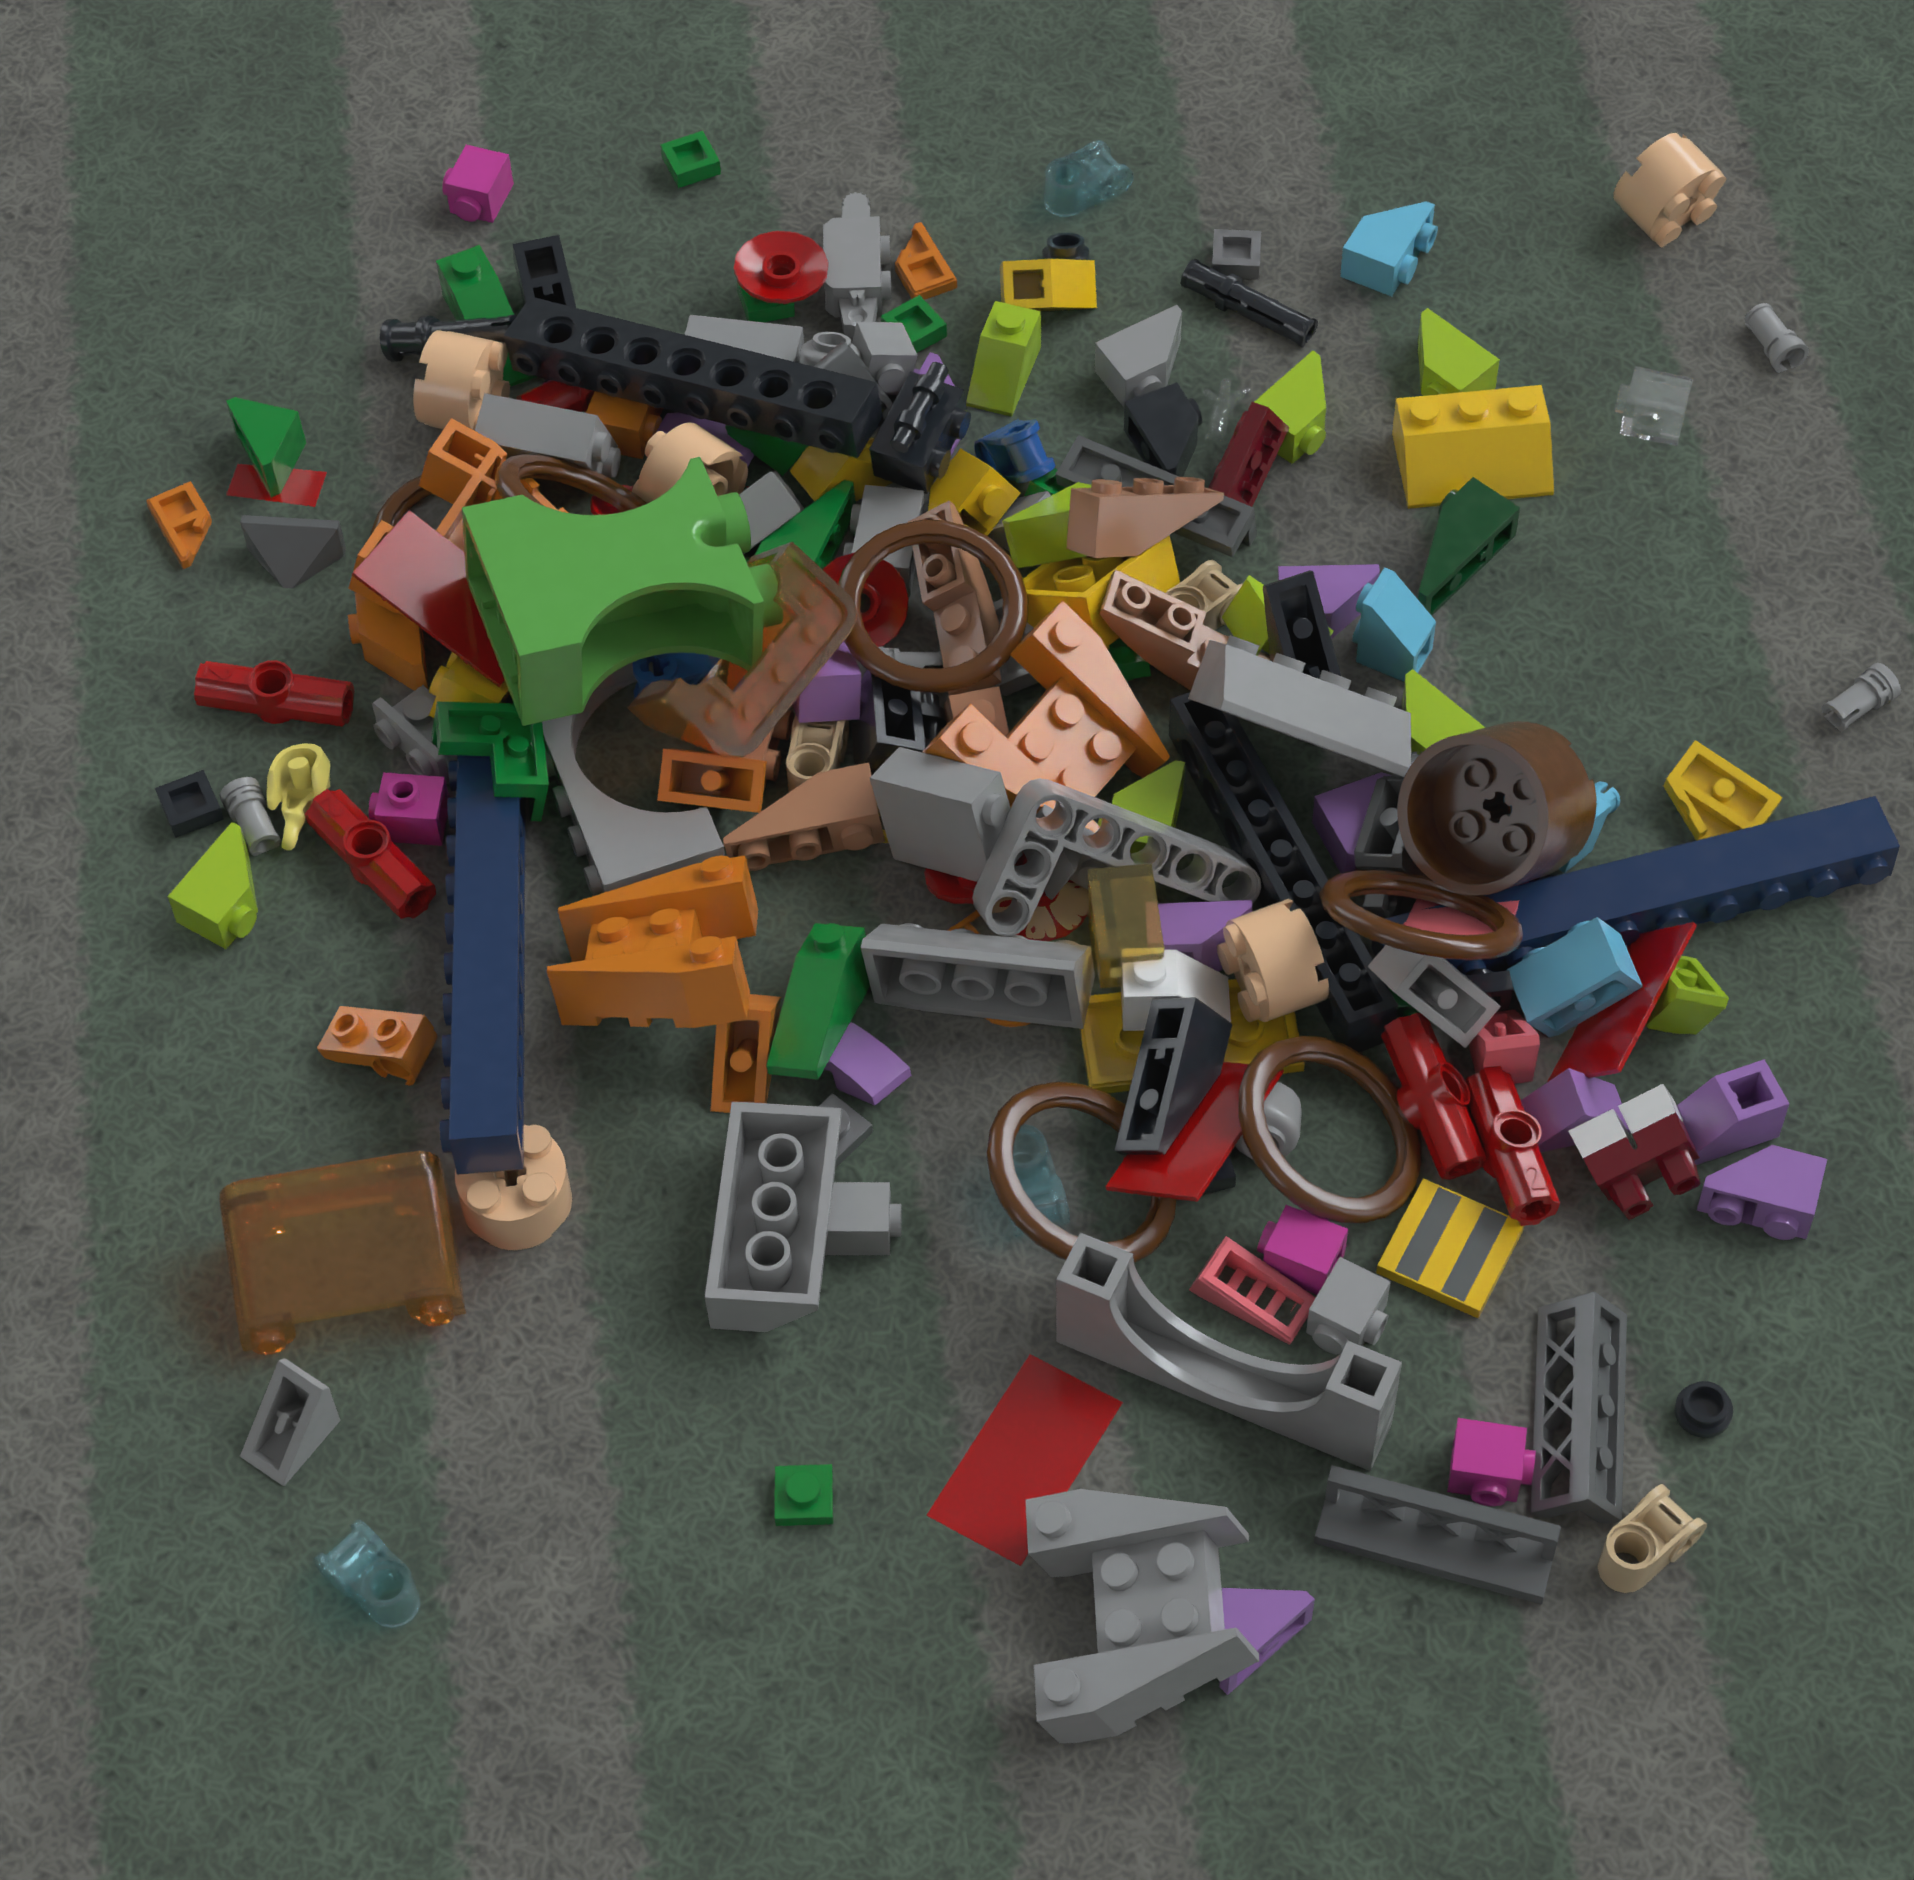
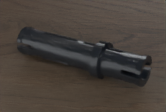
[1180,259,1318,348]

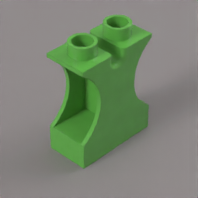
[462,457,783,726]

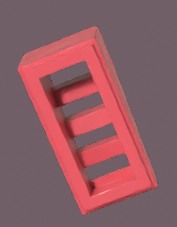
[1189,1236,1316,1345]

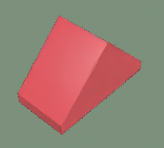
[1469,1009,1540,1084]

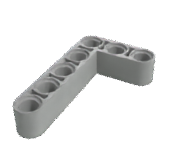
[972,778,1261,936]

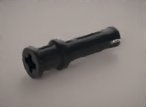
[379,315,517,362]

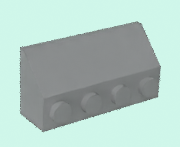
[1188,636,1411,777]
[861,923,1095,1029]
[705,1101,842,1332]

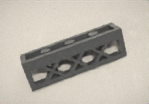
[1056,435,1257,557]
[1531,1291,1627,1524]
[1314,1465,1561,1604]

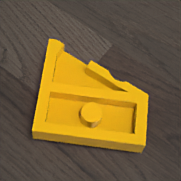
[1663,740,1783,841]

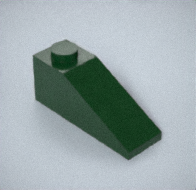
[1418,477,1520,616]

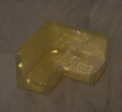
[1088,863,1165,988]

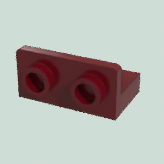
[1208,401,1289,507]

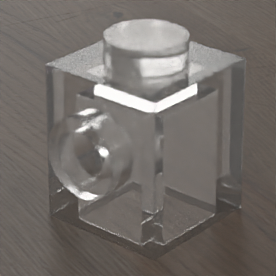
[1614,366,1693,446]

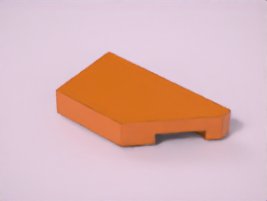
[895,222,957,300]
[146,481,212,569]

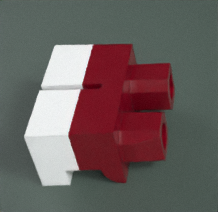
[1569,1084,1701,1219]

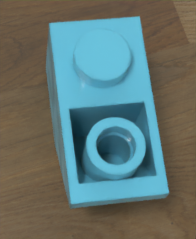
[1340,201,1438,296]
[1352,567,1436,682]

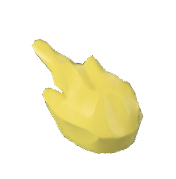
[266,743,330,851]

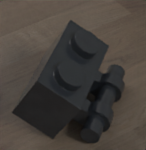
[869,362,971,494]
[851,670,947,775]

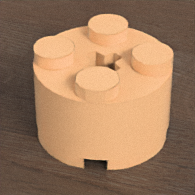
[1613,133,1726,248]
[413,330,510,431]
[632,422,748,504]
[1217,899,1329,1023]
[455,1125,572,1250]

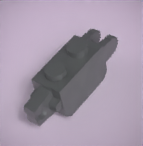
[1354,752,1426,919]

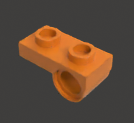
[317,1006,438,1086]

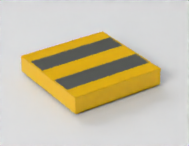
[1376,1178,1524,1319]

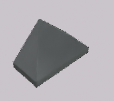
[240,515,346,588]

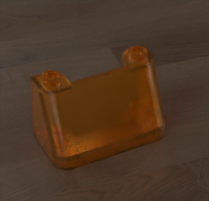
[627,542,857,758]
[219,1151,466,1355]

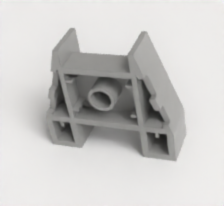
[1026,1489,1259,1743]

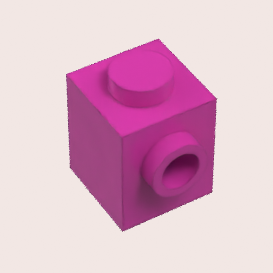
[442,144,514,223]
[369,773,449,846]
[1257,1205,1348,1295]
[1447,1418,1536,1506]

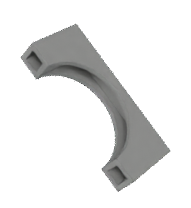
[542,662,725,896]
[1056,1232,1402,1471]

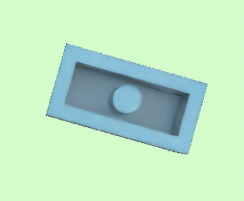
[1506,917,1643,1037]

